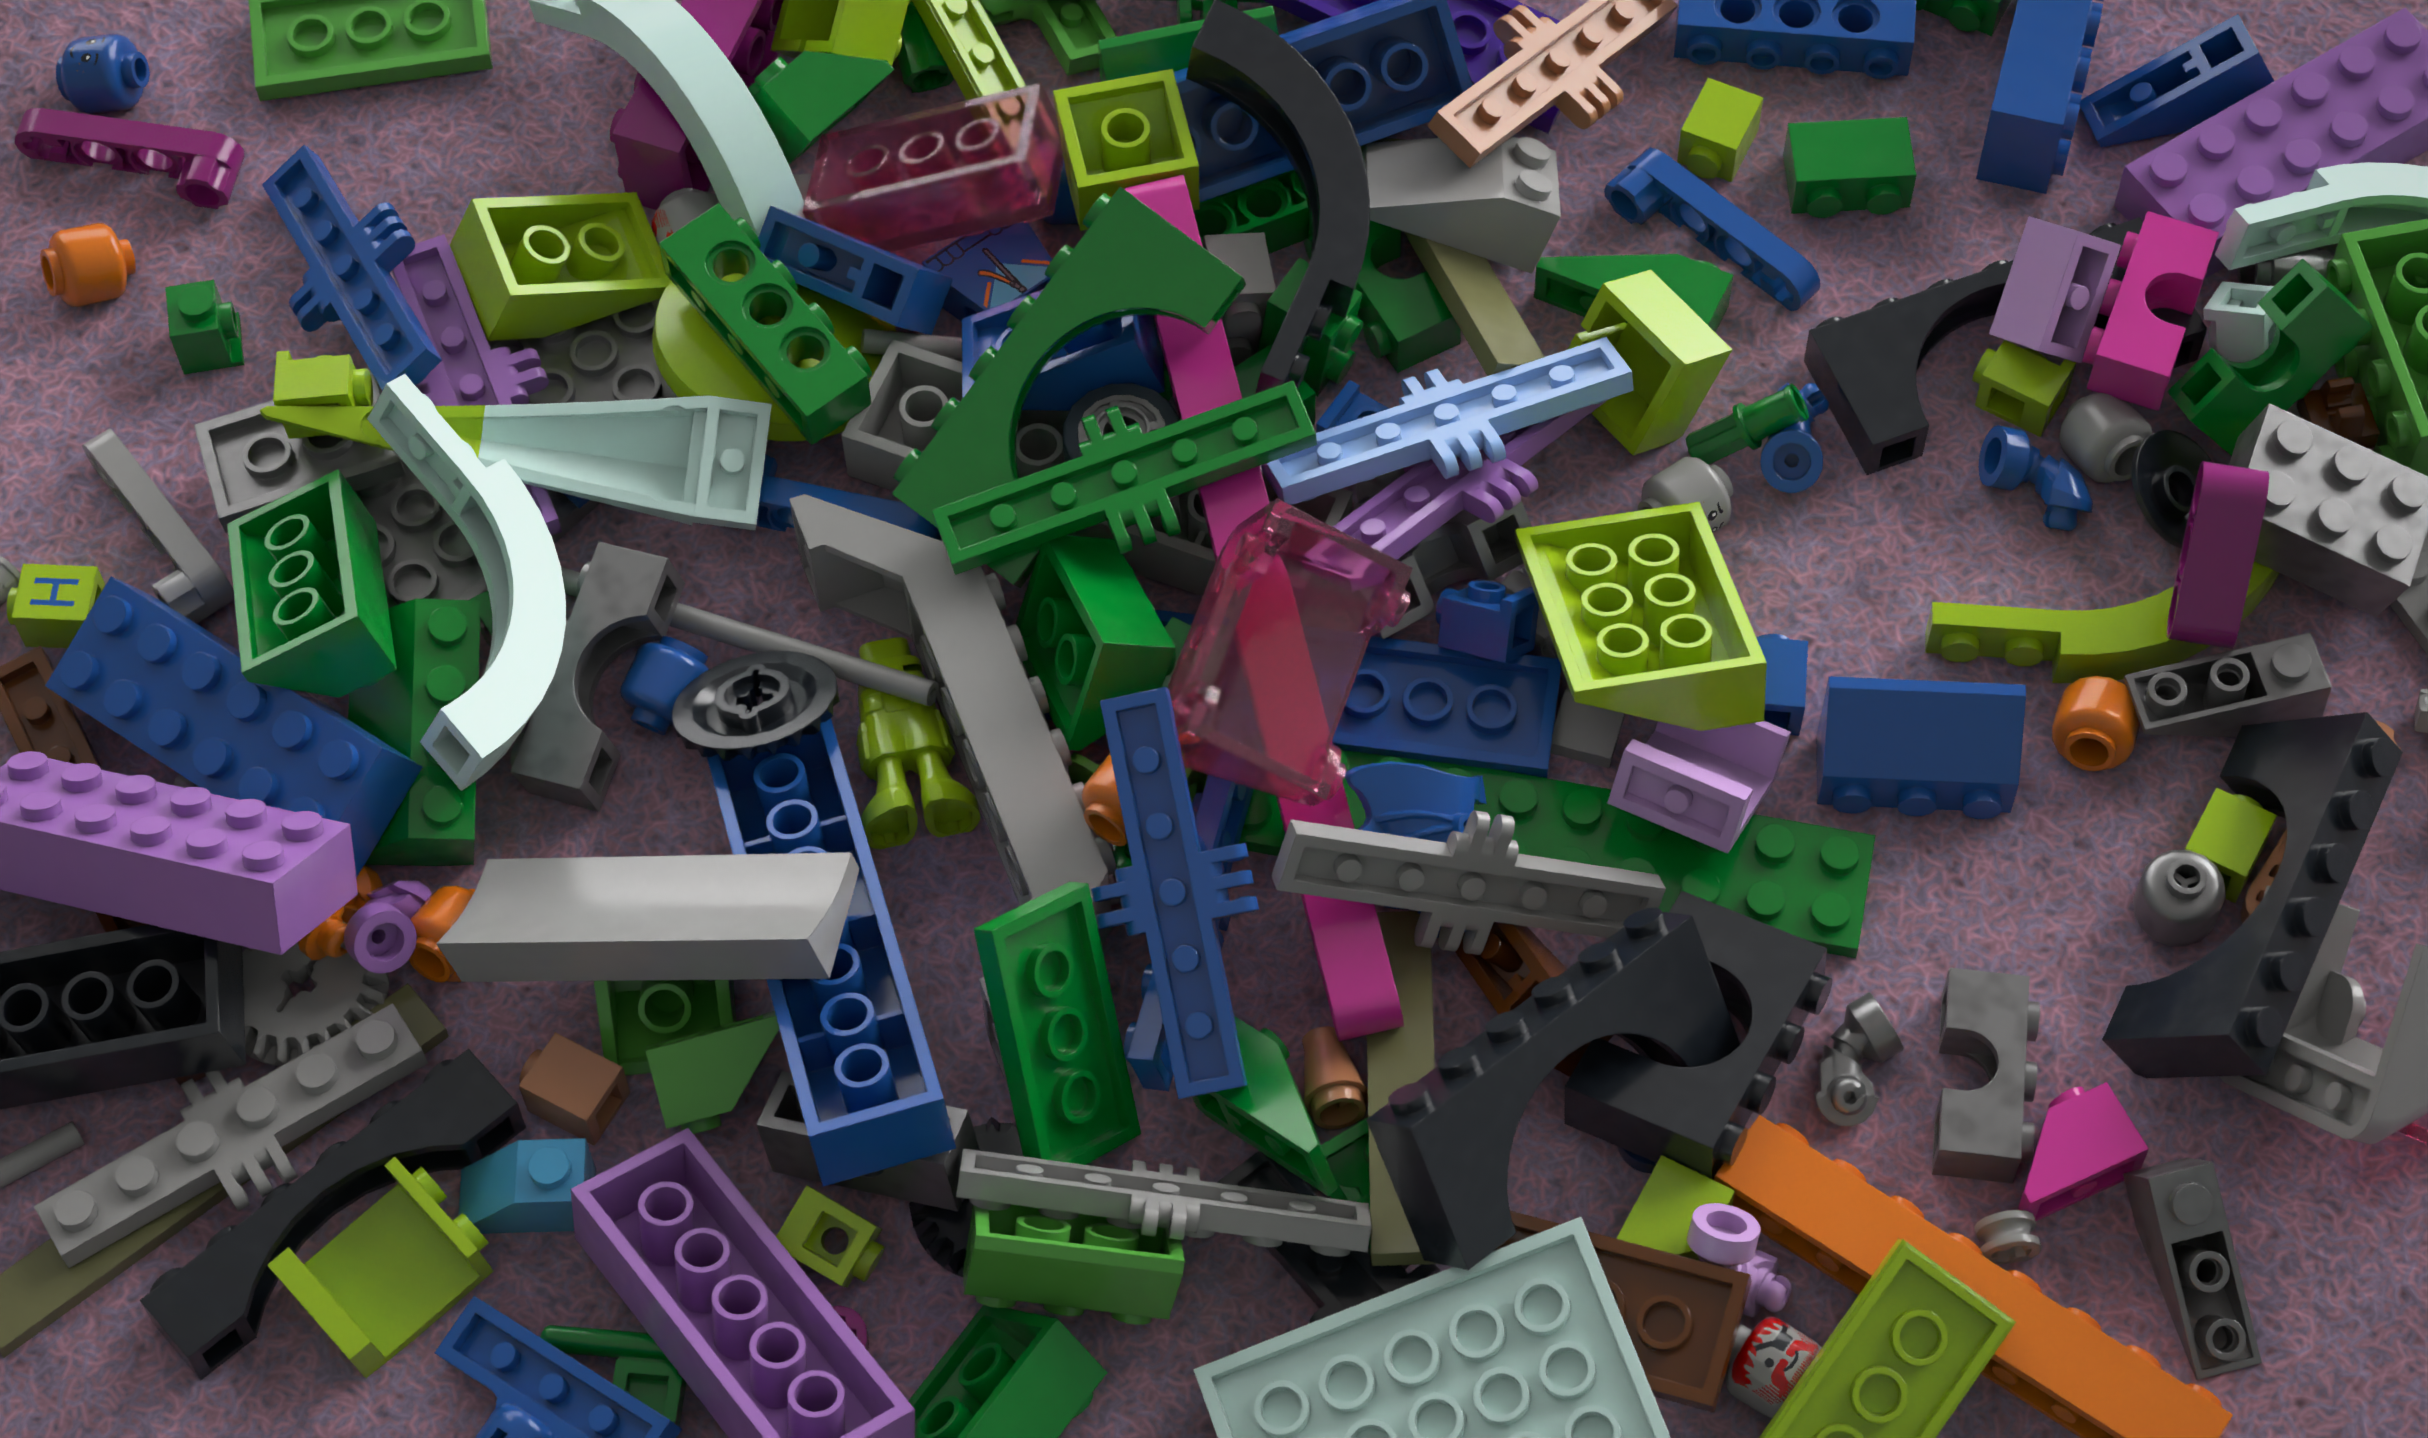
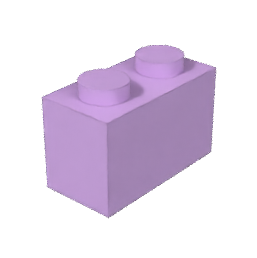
[1989,216,2121,363]

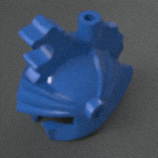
[1345,761,1487,938]

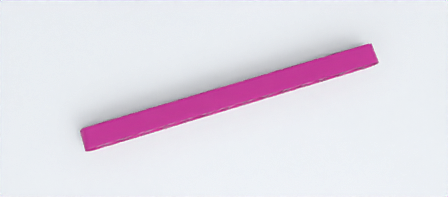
[1123,174,1404,1042]

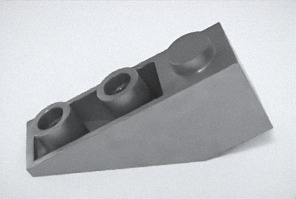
[2124,632,2332,737]
[2123,1157,2262,1380]

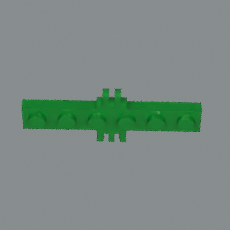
[932,380,1317,575]

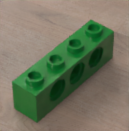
[659,203,872,445]

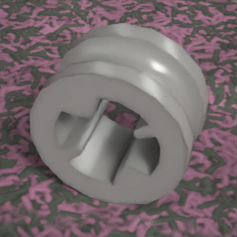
[1974,1210,2042,1265]

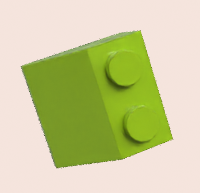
[1053,69,1199,231]

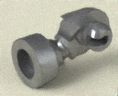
[1814,992,1904,1126]

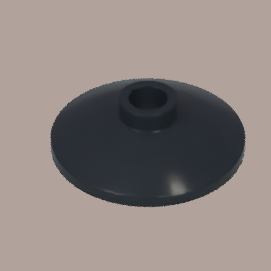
[2131,430,2213,549]

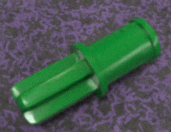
[1685,384,1809,465]

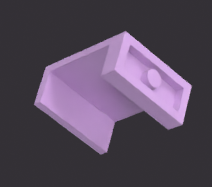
[1607,721,1791,854]

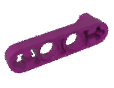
[14,108,244,209]

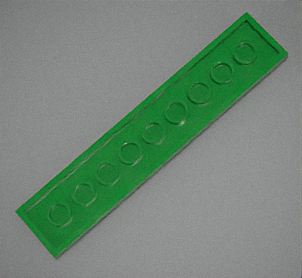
[1239,737,1876,958]

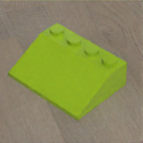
[1515,501,1767,731]

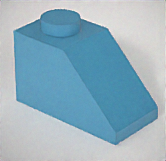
[458,1138,596,1234]

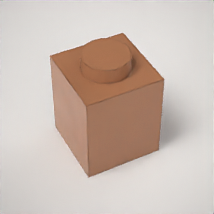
[519,1032,630,1146]

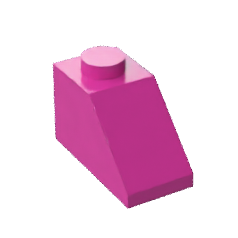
[2017,1082,2149,1221]

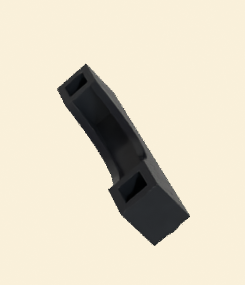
[140,1048,526,1380]

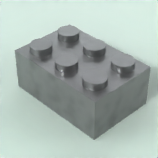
[2229,403,2428,617]

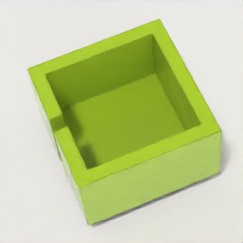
[771,0,912,66]
[1567,270,1732,456]

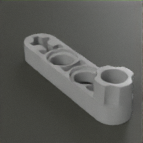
[82,428,234,624]

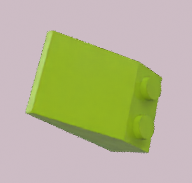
[450,192,671,341]

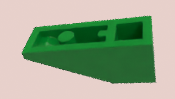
[1534,254,1733,333]
[1192,1017,1338,1196]

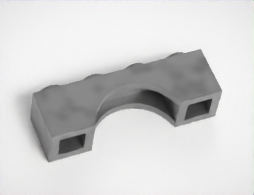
[510,542,685,812]

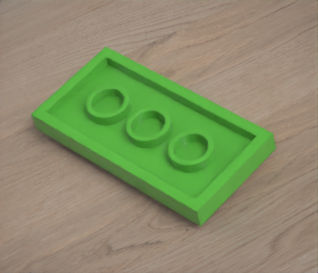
[249,0,493,101]

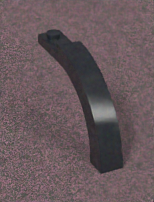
[1186,0,1370,394]

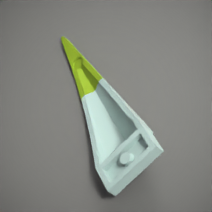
[260,396,772,530]

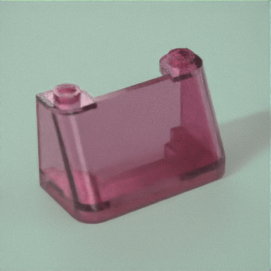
[1167,498,1413,807]

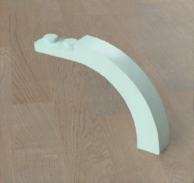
[528,0,810,237]
[2215,162,2428,270]
[367,374,566,791]

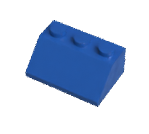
[1816,676,2026,819]

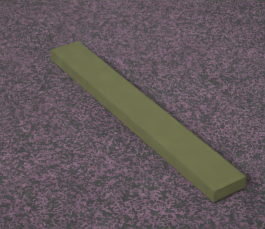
[0,983,449,1358]

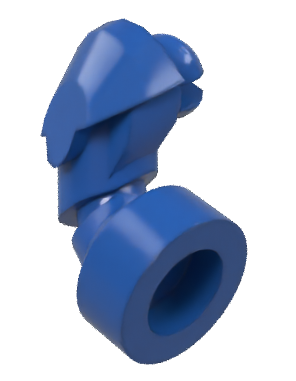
[1760,382,1830,493]
[1978,425,2093,531]

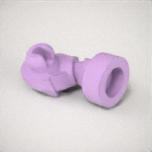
[1687,1203,1792,1317]

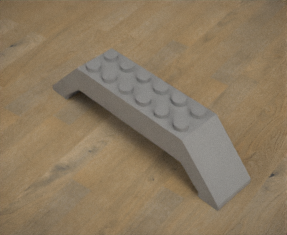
[789,494,1119,1087]

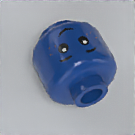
[56,34,150,114]

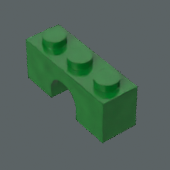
[1304,213,1461,373]
[2167,258,2373,456]

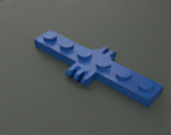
[262,145,442,391]
[1091,687,1259,1099]
[1124,713,1264,1091]

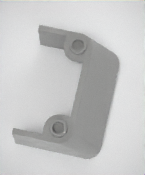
[2220,885,2428,1144]

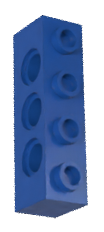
[1674,0,1916,79]

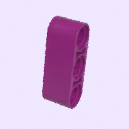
[2167,461,2269,649]

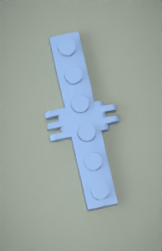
[1261,337,1633,507]

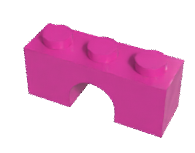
[2082,211,2219,411]

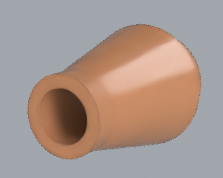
[1302,1026,1368,1129]

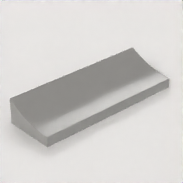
[436,852,860,982]

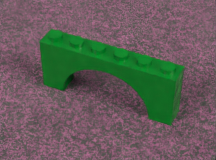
[892,186,1246,588]

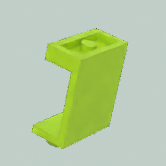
[267,1157,494,1378]

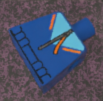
[922,203,1052,322]

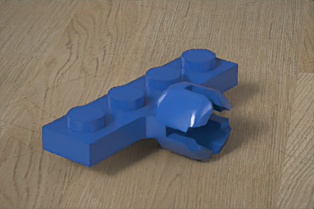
[434,1296,682,1438]

